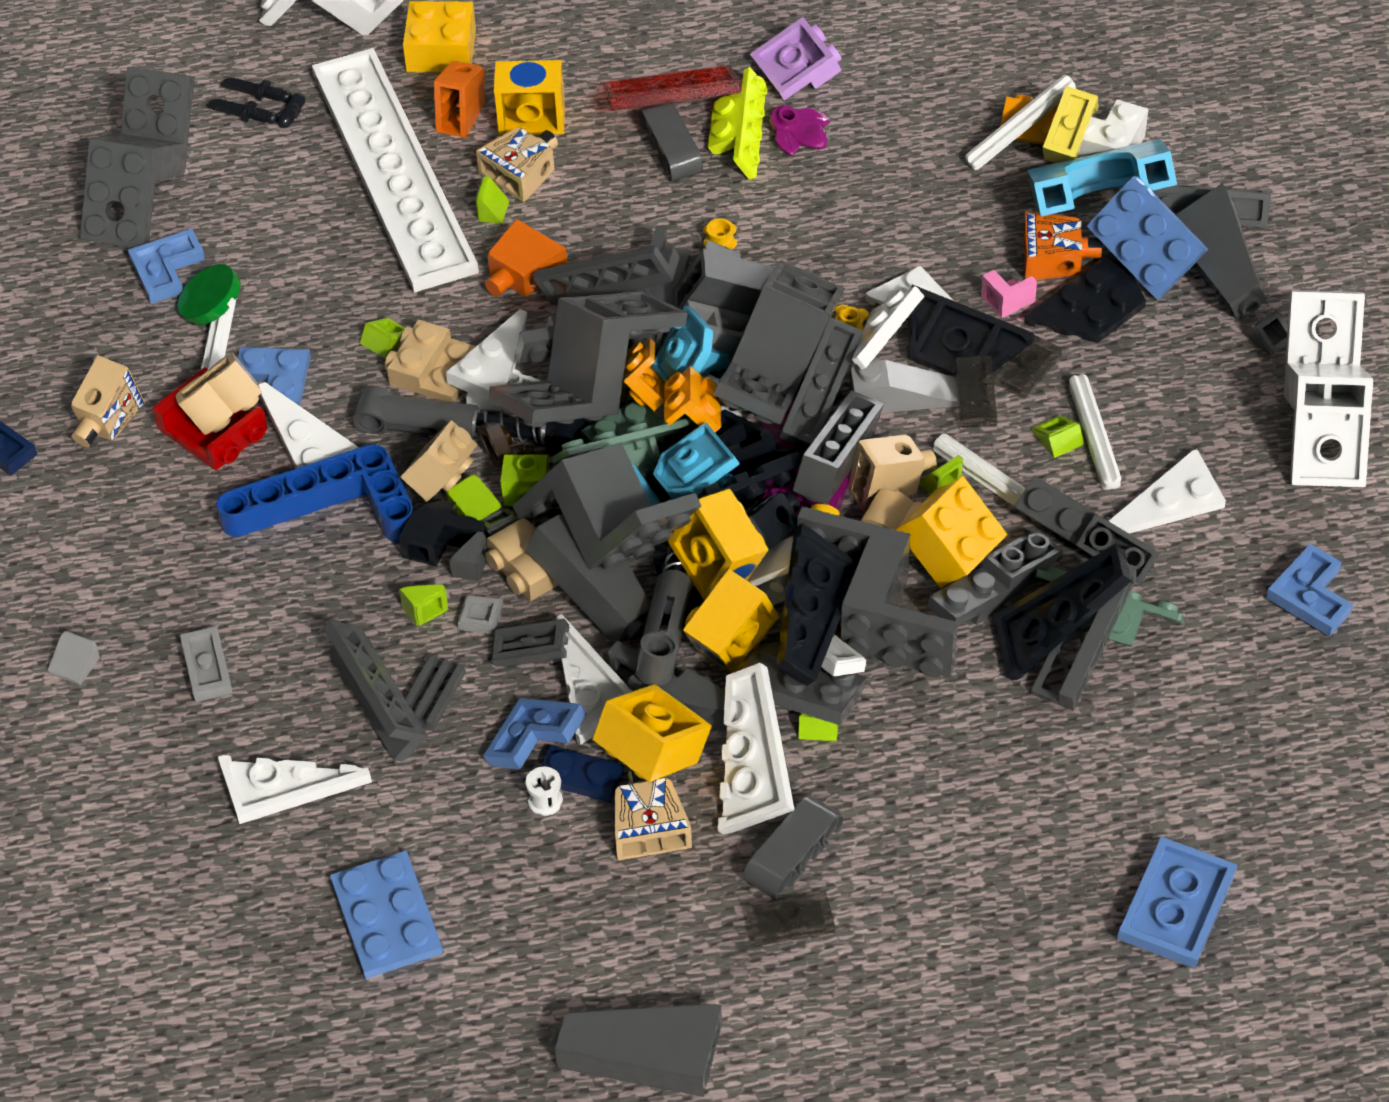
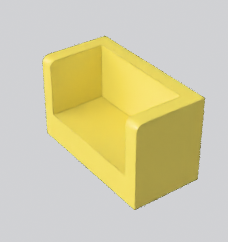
[1043,86,1099,163]

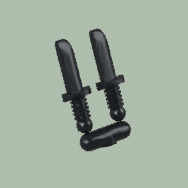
[206,78,306,128]

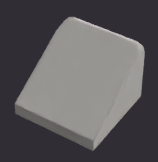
[47,631,100,685]

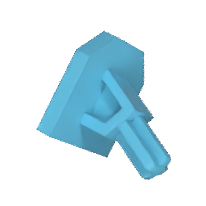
[651,305,730,383]
[653,422,740,499]

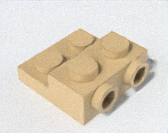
[385,319,476,402]

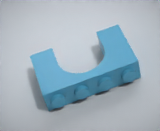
[1027,139,1177,216]

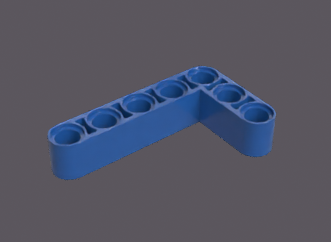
[216,444,413,542]

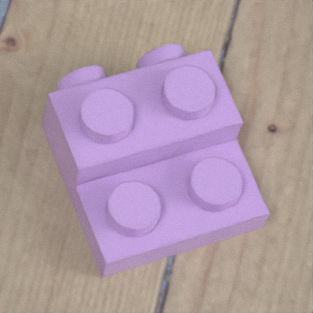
[750,17,842,101]

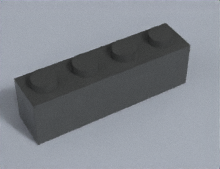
[793,390,884,505]

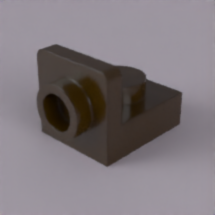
[476,421,534,468]

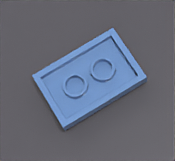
[1087,176,1209,299]
[1117,836,1238,969]
[330,850,443,979]

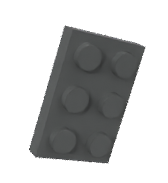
[738,643,866,725]

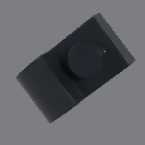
[399,501,487,567]

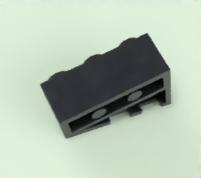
[644,409,779,503]

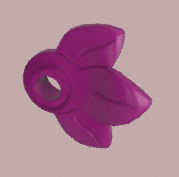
[770,105,830,156]

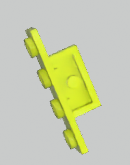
[708,67,767,179]

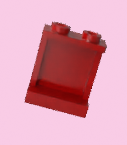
[152,367,268,471]

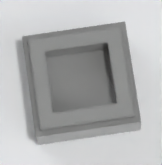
[458,594,503,634]

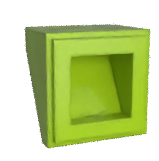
[476,176,509,224]
[360,318,405,359]
[1031,415,1084,458]
[919,455,963,494]
[446,474,501,520]
[399,584,449,626]
[798,713,838,741]

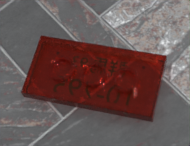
[602,65,741,111]

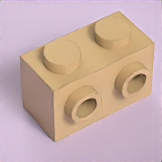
[400,420,478,502]

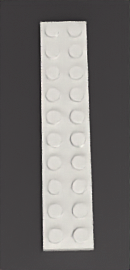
[312,48,479,293]

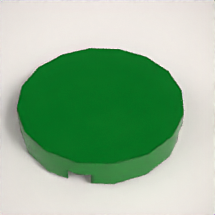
[177,264,241,325]

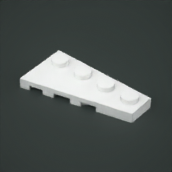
[718,663,795,834]

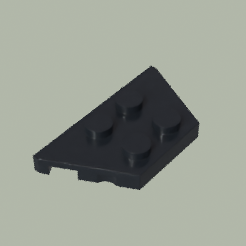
[1024,252,1146,343]
[910,284,1035,386]

